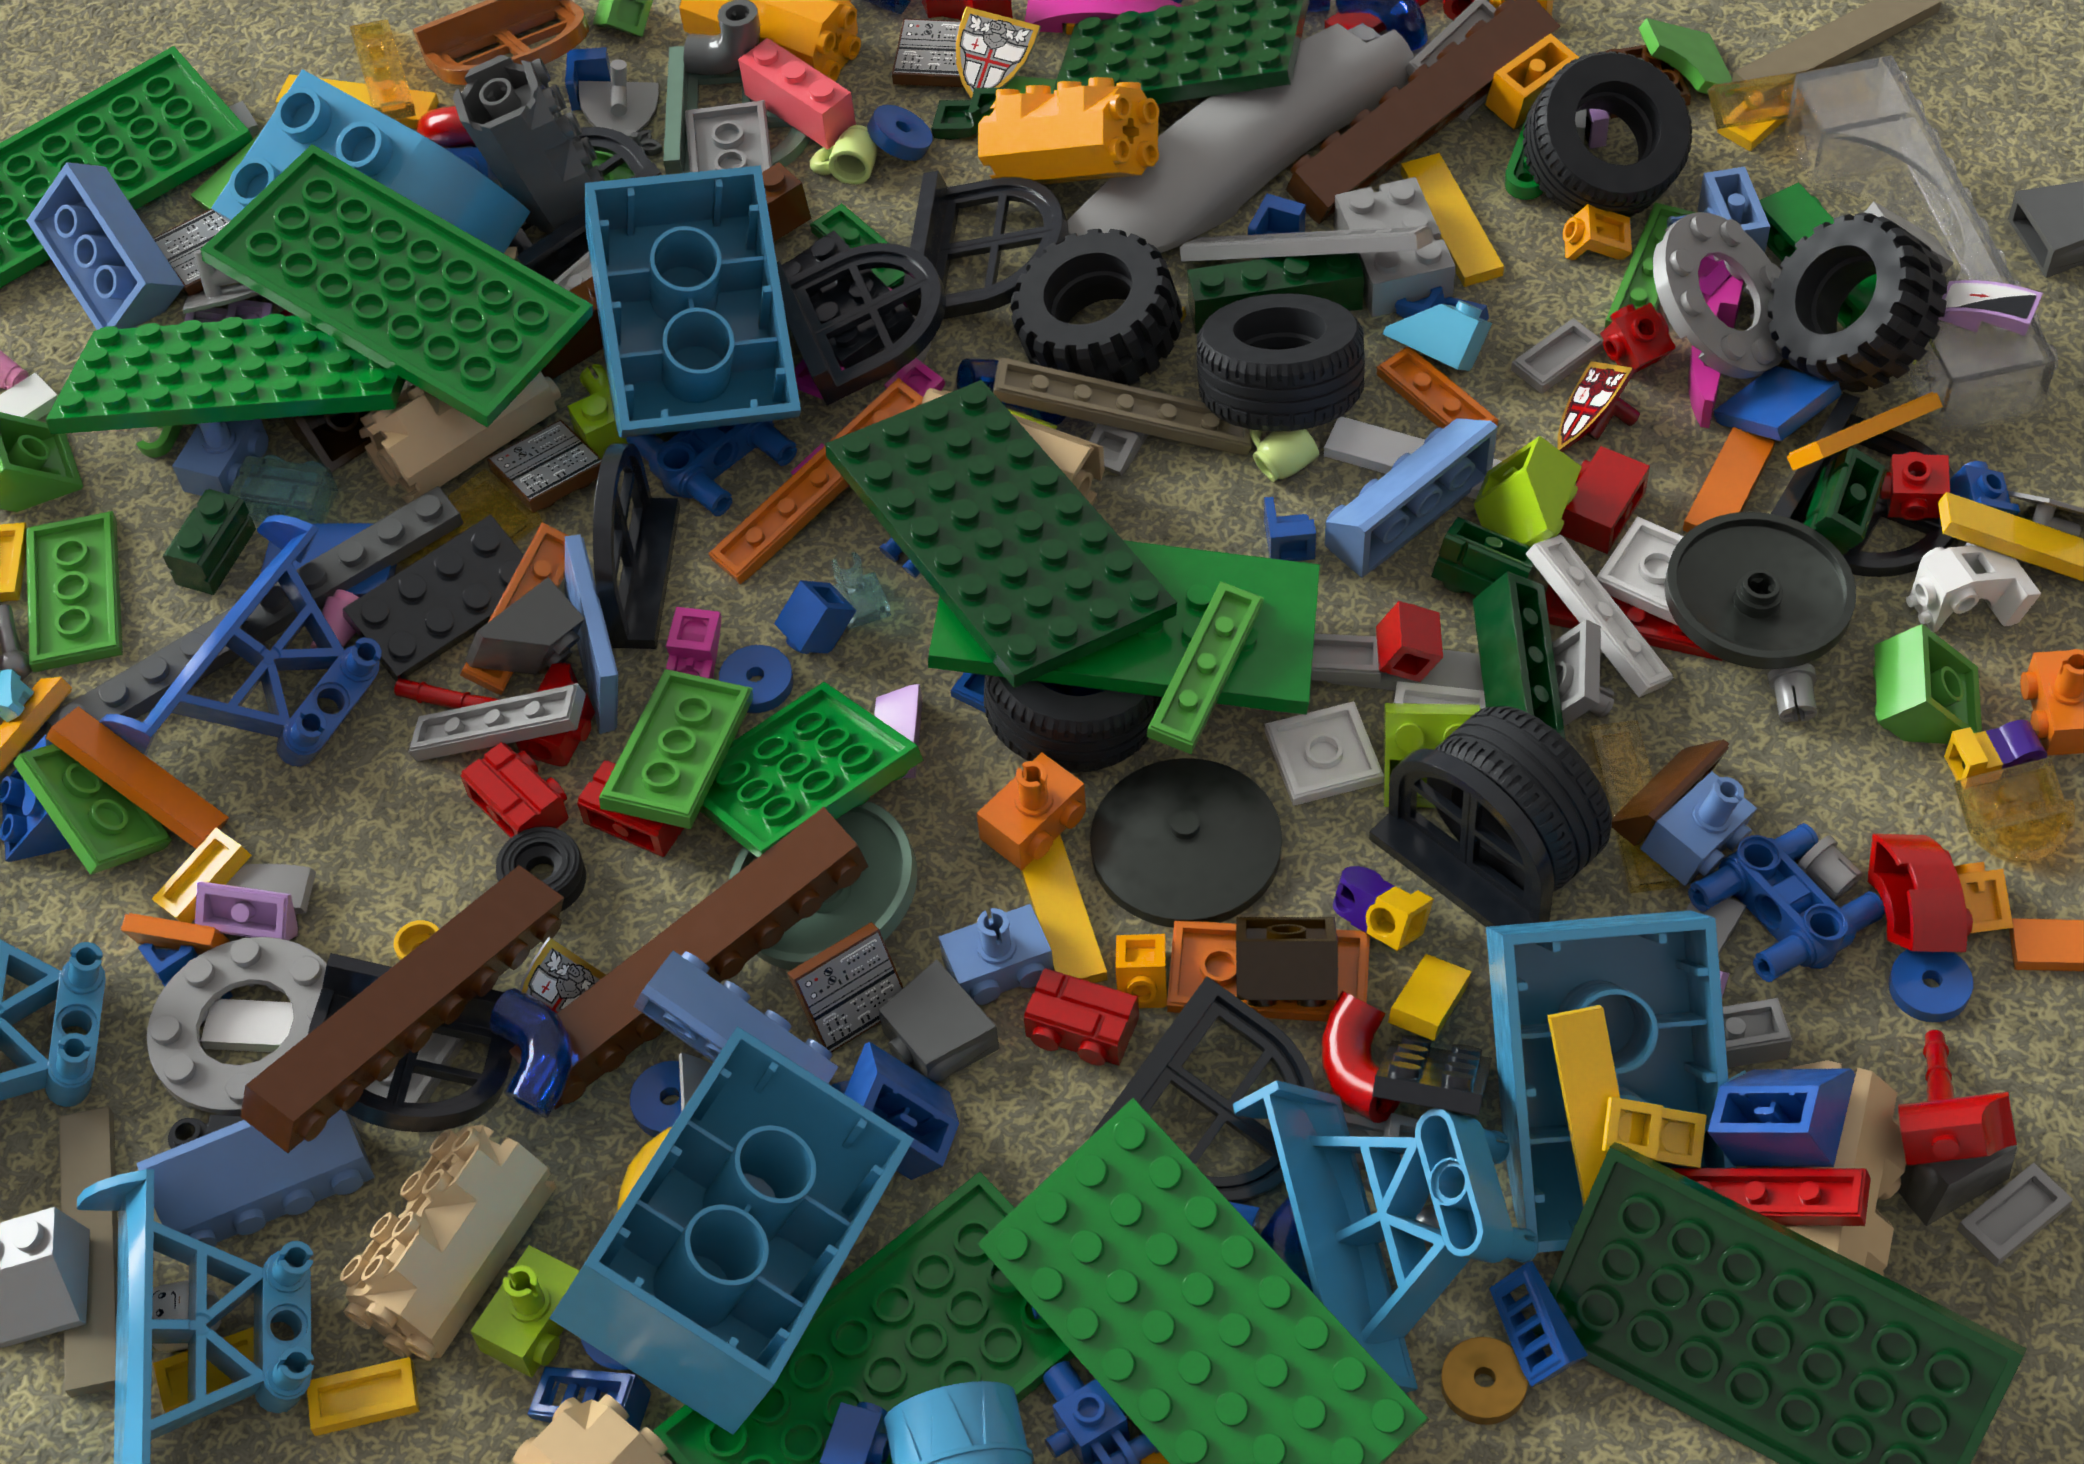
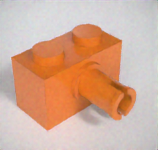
[2020,649,2084,756]
[976,752,1086,871]

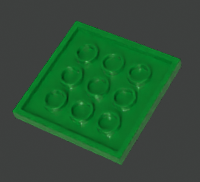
[700,682,924,858]

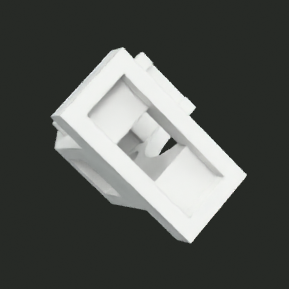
[1906,542,2041,633]

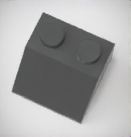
[465,577,585,675]

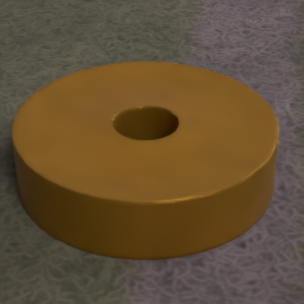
[1441,1337,1528,1425]

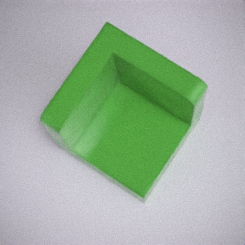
[593,0,653,37]

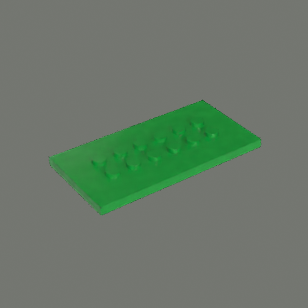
[928,540,1320,715]

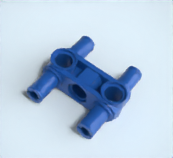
[626,421,797,517]
[1688,823,1885,982]

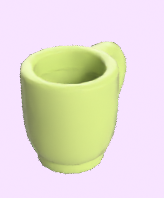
[810,125,878,184]
[1249,429,1319,482]

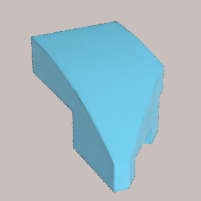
[0,669,34,722]

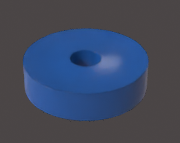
[867,105,933,161]
[719,645,794,713]
[1888,949,1973,1022]
[630,1061,682,1137]

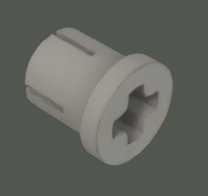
[1767,663,1817,722]
[1797,835,1863,901]

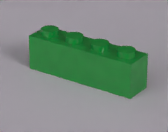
[1759,182,1877,329]

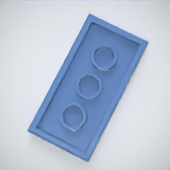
[565,534,618,734]

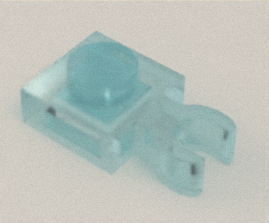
[832,552,891,630]

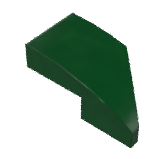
[931,88,1008,140]

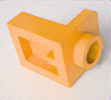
[1563,204,1632,260]
[1955,862,2013,934]
[1116,934,1167,1008]

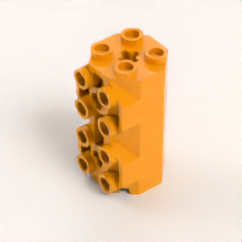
[679,0,861,82]
[978,77,1159,185]

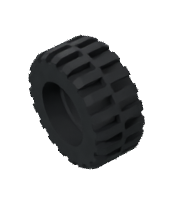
[1767,212,1947,392]
[1010,228,1183,386]

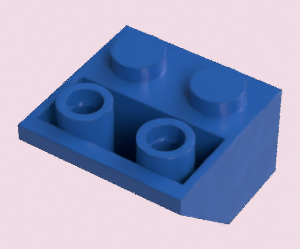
[0,734,71,862]
[844,1042,959,1180]
[1708,1068,1856,1167]

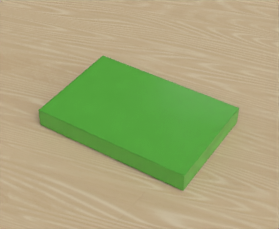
[13,744,172,875]

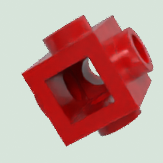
[1600,302,1676,373]
[1879,452,1950,521]

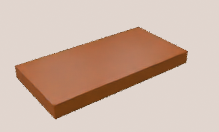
[1167,921,1370,1022]

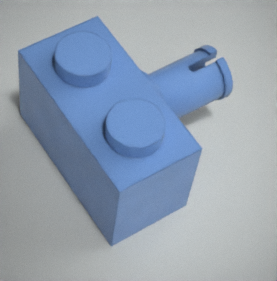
[1667,167,1770,253]
[172,419,269,496]
[1640,771,1757,886]
[939,904,1054,1005]

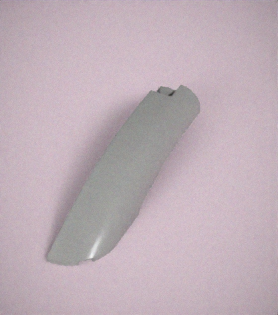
[1067,23,1414,253]

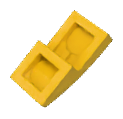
[1602,1097,1707,1168]

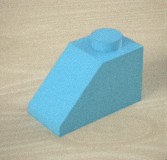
[1383,300,1492,371]

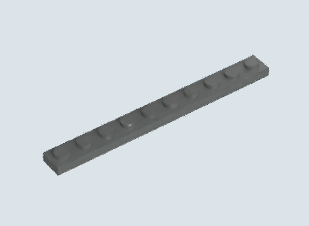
[48,486,464,726]

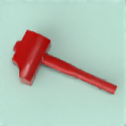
[394,663,595,766]
[1898,1029,2017,1165]

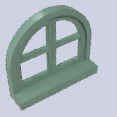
[663,46,810,175]

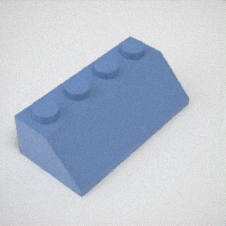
[26,162,184,330]
[1325,418,1498,578]
[634,951,838,1084]
[136,1109,375,1247]

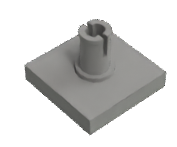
[1552,619,1614,726]

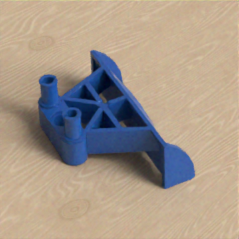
[99,515,382,767]

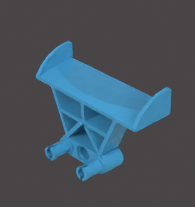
[0,939,106,1107]
[1233,1080,1539,1393]
[77,1169,314,1464]

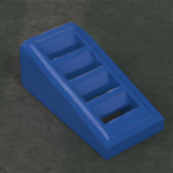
[1489,1261,1588,1387]
[528,1366,651,1432]

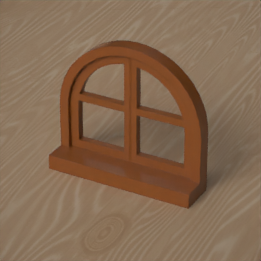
[413,0,589,85]

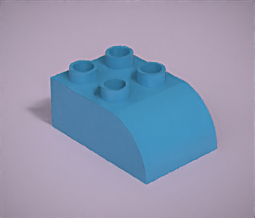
[211,69,530,254]
[585,165,801,438]
[1486,910,1736,1253]
[549,1026,914,1435]

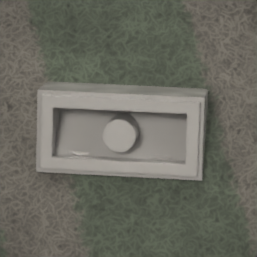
[1723,998,1793,1068]

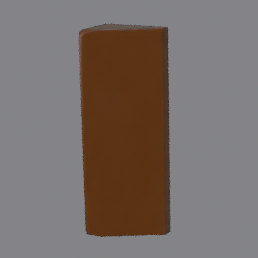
[1612,739,1729,846]

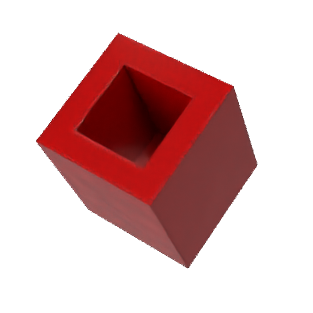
[1376,601,1443,682]

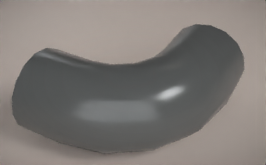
[683,0,761,75]

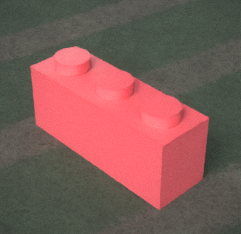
[738,38,856,150]

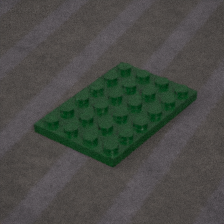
[1052,0,1310,104]

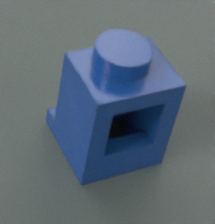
[1950,461,2020,515]
[819,1402,890,1464]

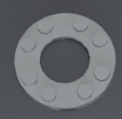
[1653,212,1783,379]
[147,937,327,1116]

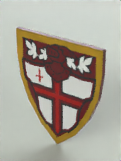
[1558,361,1640,452]

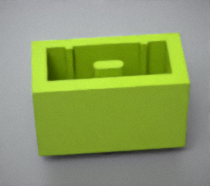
[1474,436,1582,547]
[1384,703,1481,808]

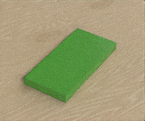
[26,511,123,672]
[599,669,753,829]

